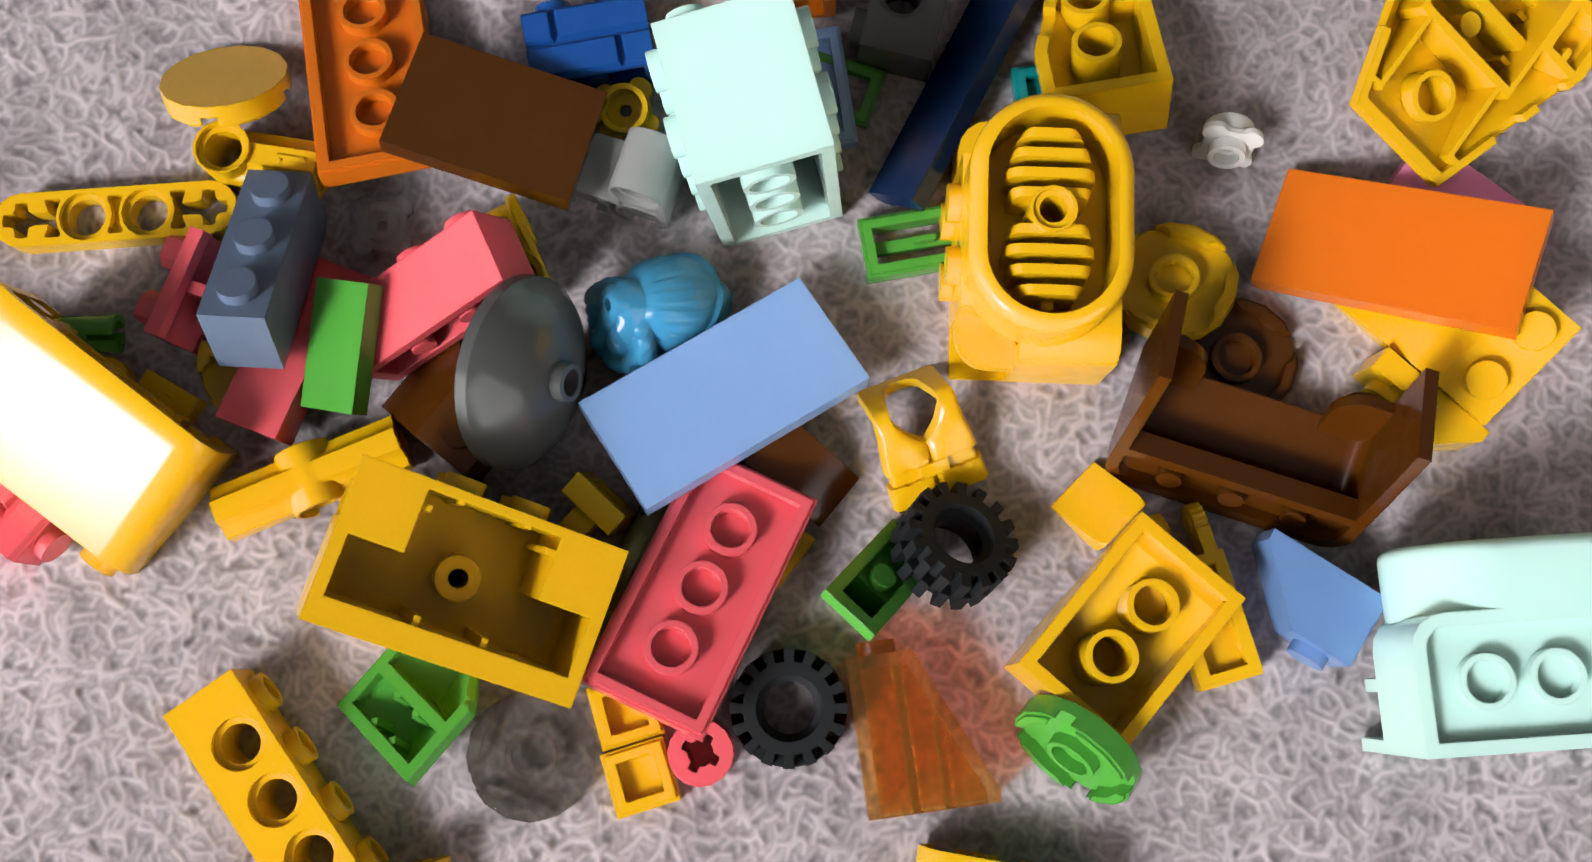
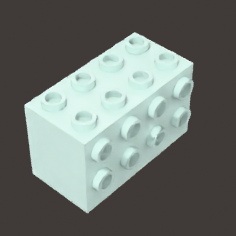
[645,0,844,248]

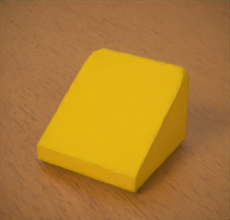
[1050,462,1147,551]

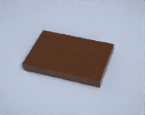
[379,32,608,211]

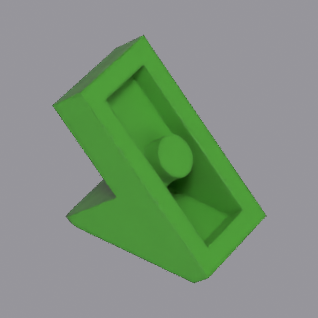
[820,519,917,642]

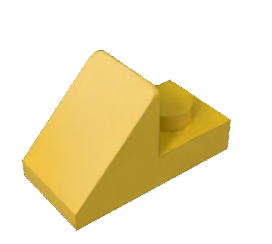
[1352,347,1490,451]

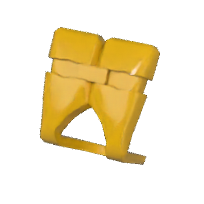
[857,365,989,513]

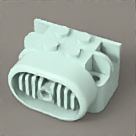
[1361,532,1592,760]

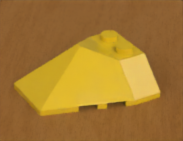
[1349,0,1592,187]

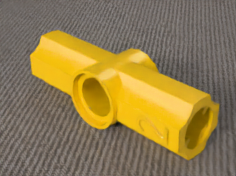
[208,416,415,542]

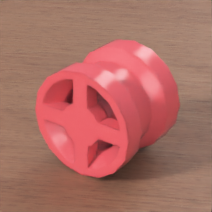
[667,720,735,787]

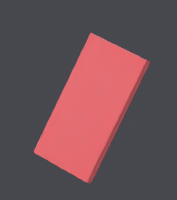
[581,463,818,742]

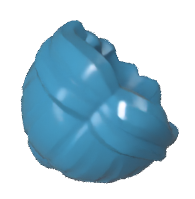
[584,253,732,375]

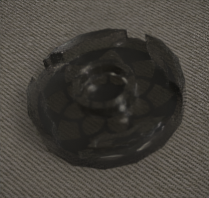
[466,692,599,823]

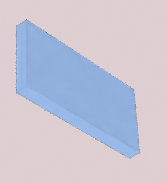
[578,278,870,516]

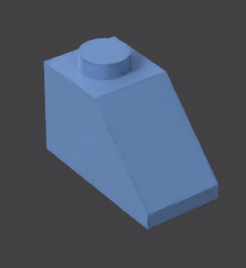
[1251,528,1383,671]

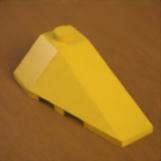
[1034,0,1173,135]

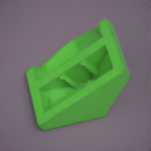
[337,648,480,786]

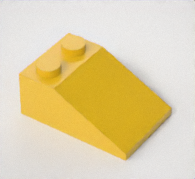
[1332,287,1582,426]
[1004,511,1246,746]

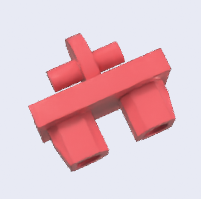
[133,226,222,354]

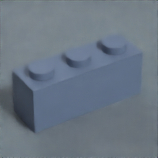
[196,169,327,369]

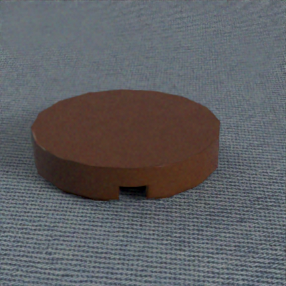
[1193,297,1299,401]

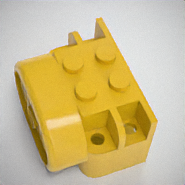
[938,93,1135,385]
[295,454,629,709]

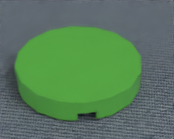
[1015,694,1142,805]

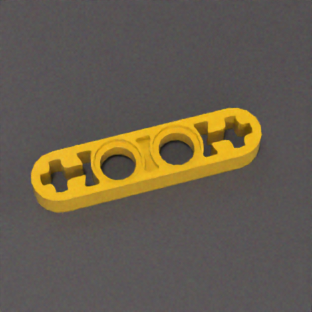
[0,180,238,254]

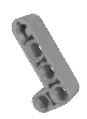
[572,127,684,229]

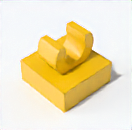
[559,472,637,537]

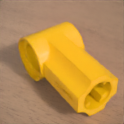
[193,120,328,200]

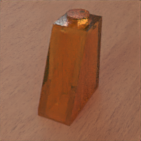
[844,638,1002,821]

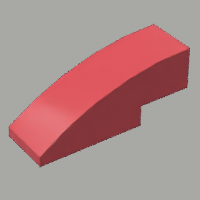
[215,257,371,446]

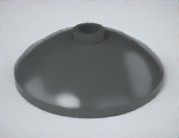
[454,274,587,471]

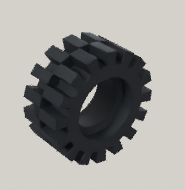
[890,482,1019,610]
[729,648,848,769]

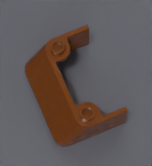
[1105,290,1439,547]

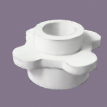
[1191,112,1264,169]

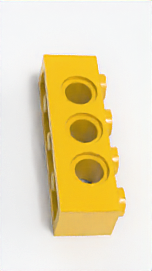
[163,669,390,862]

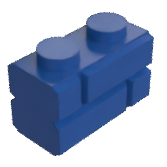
[520,0,654,88]

